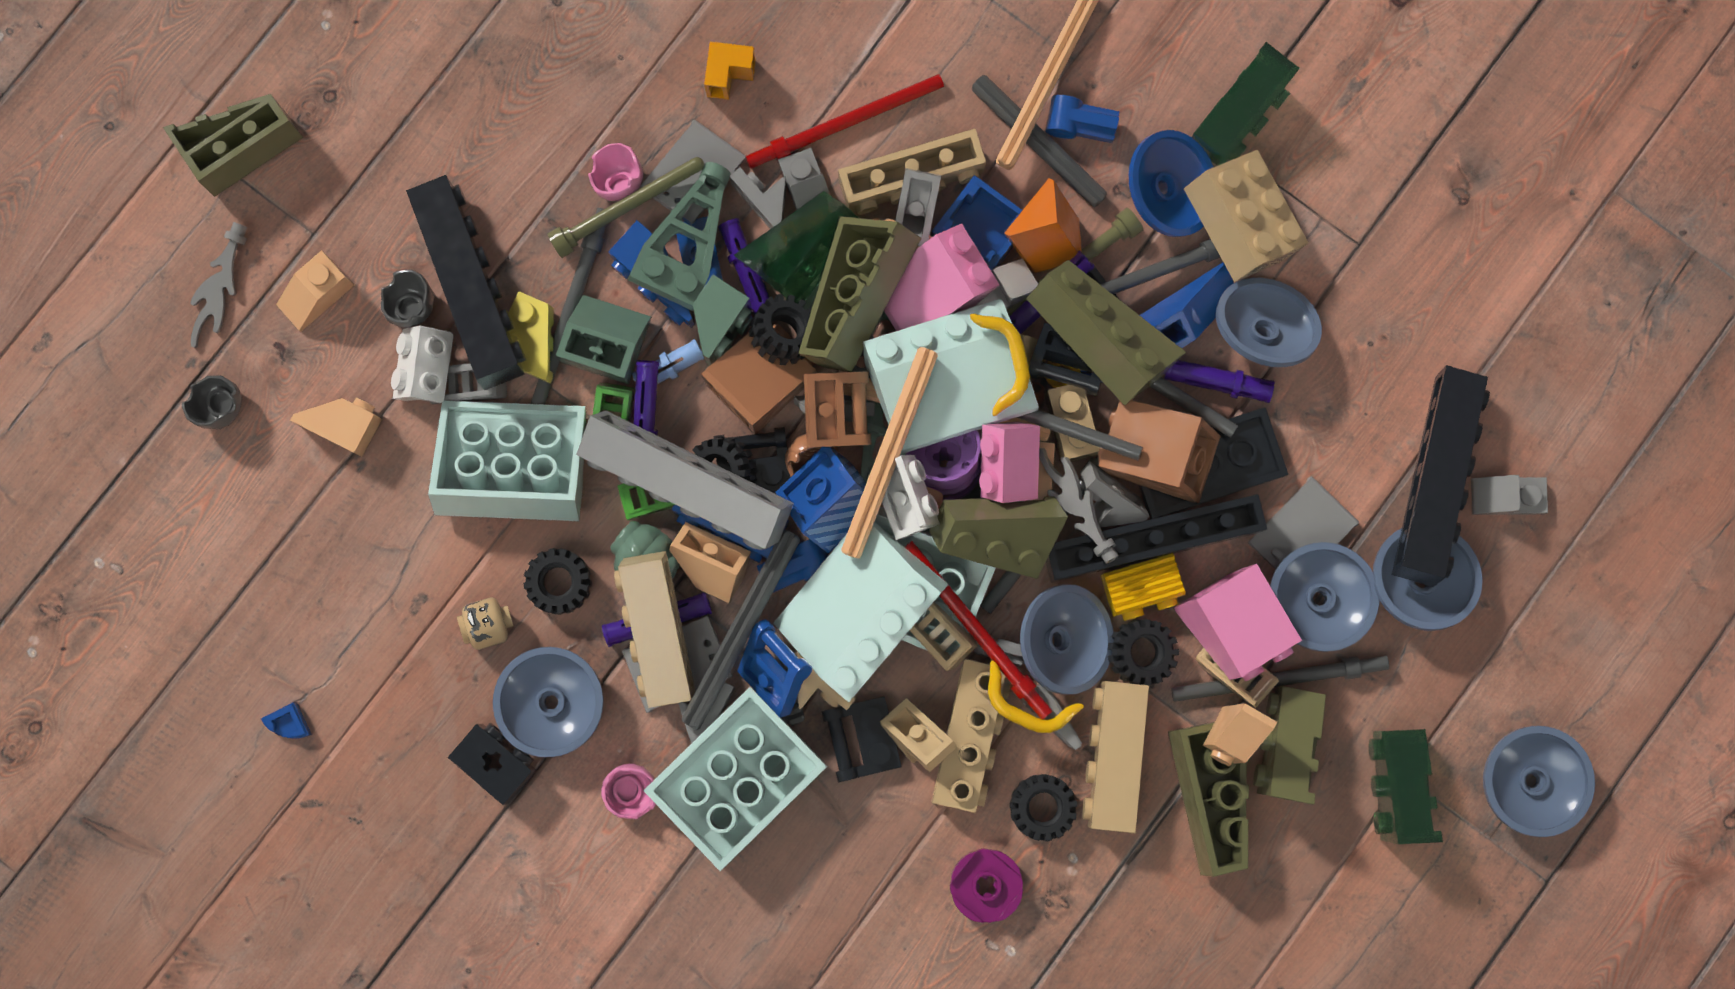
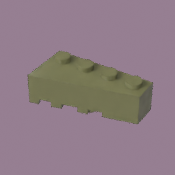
[798,217,922,372]
[1027,260,1186,405]
[1168,721,1249,877]

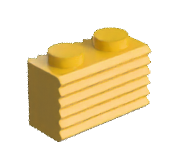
[1100,553,1186,621]

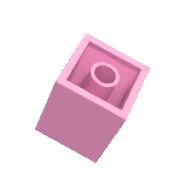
[884,224,999,331]
[1173,563,1302,681]

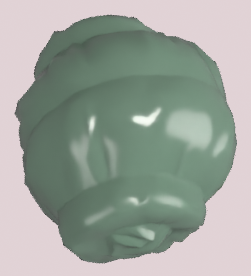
[610,521,680,579]

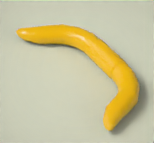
[970,314,1030,416]
[988,661,1084,733]

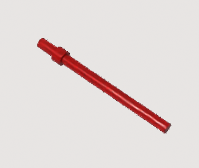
[745,74,944,169]
[904,541,1052,720]

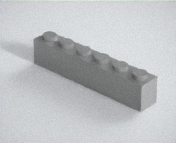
[576,411,794,550]

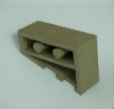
[163,94,303,197]
[929,496,1068,579]
[1253,686,1326,805]

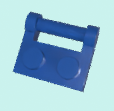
[737,619,812,717]

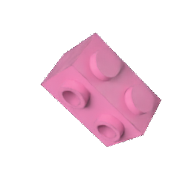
[979,421,1040,503]

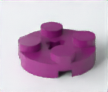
[950,848,1023,923]

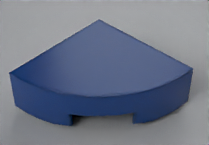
[261,702,312,739]

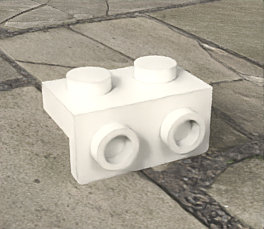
[391,326,453,403]
[882,455,940,540]

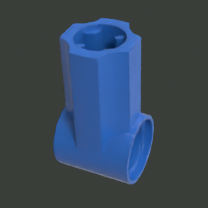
[1045,95,1120,143]
[757,539,829,593]

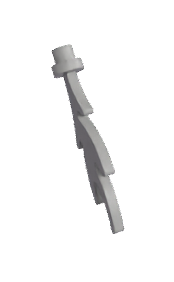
[190,222,247,348]
[1039,448,1119,564]

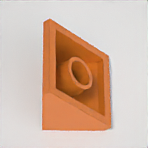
[1004,178,1082,273]

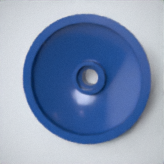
[1129,130,1214,237]

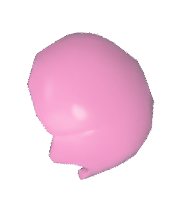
[588,143,643,201]
[601,764,656,819]

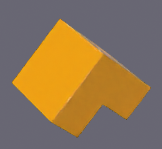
[704,41,756,100]

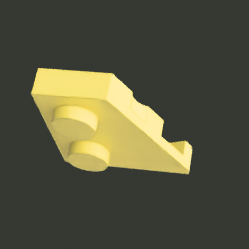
[508,292,554,384]

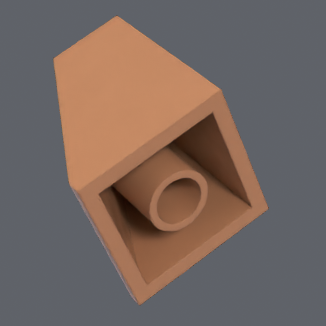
[701,323,816,434]
[1098,400,1220,504]

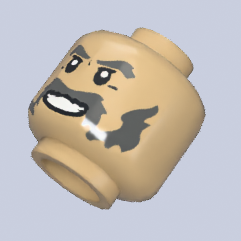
[457,597,514,650]

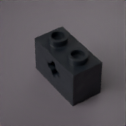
[447,723,537,805]

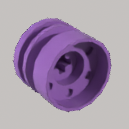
[905,430,981,500]

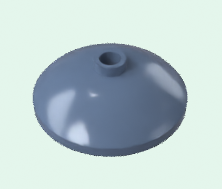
[1216,278,1322,367]
[1373,528,1482,631]
[1270,542,1379,652]
[1020,585,1114,694]
[493,647,604,757]
[1483,726,1595,837]

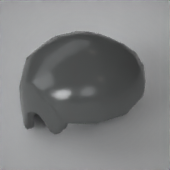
[381,270,435,328]
[182,375,242,429]

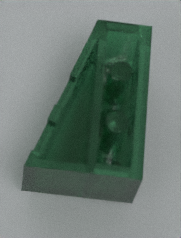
[1192,42,1300,166]
[734,191,859,304]
[1368,729,1443,844]

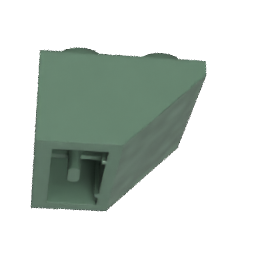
[693,275,753,367]
[556,295,652,385]

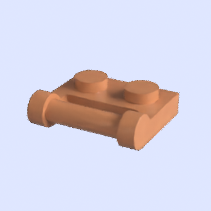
[804,372,872,448]

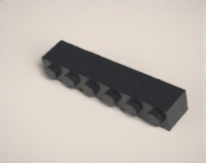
[406,175,526,391]
[1391,365,1490,587]
[1046,494,1267,583]

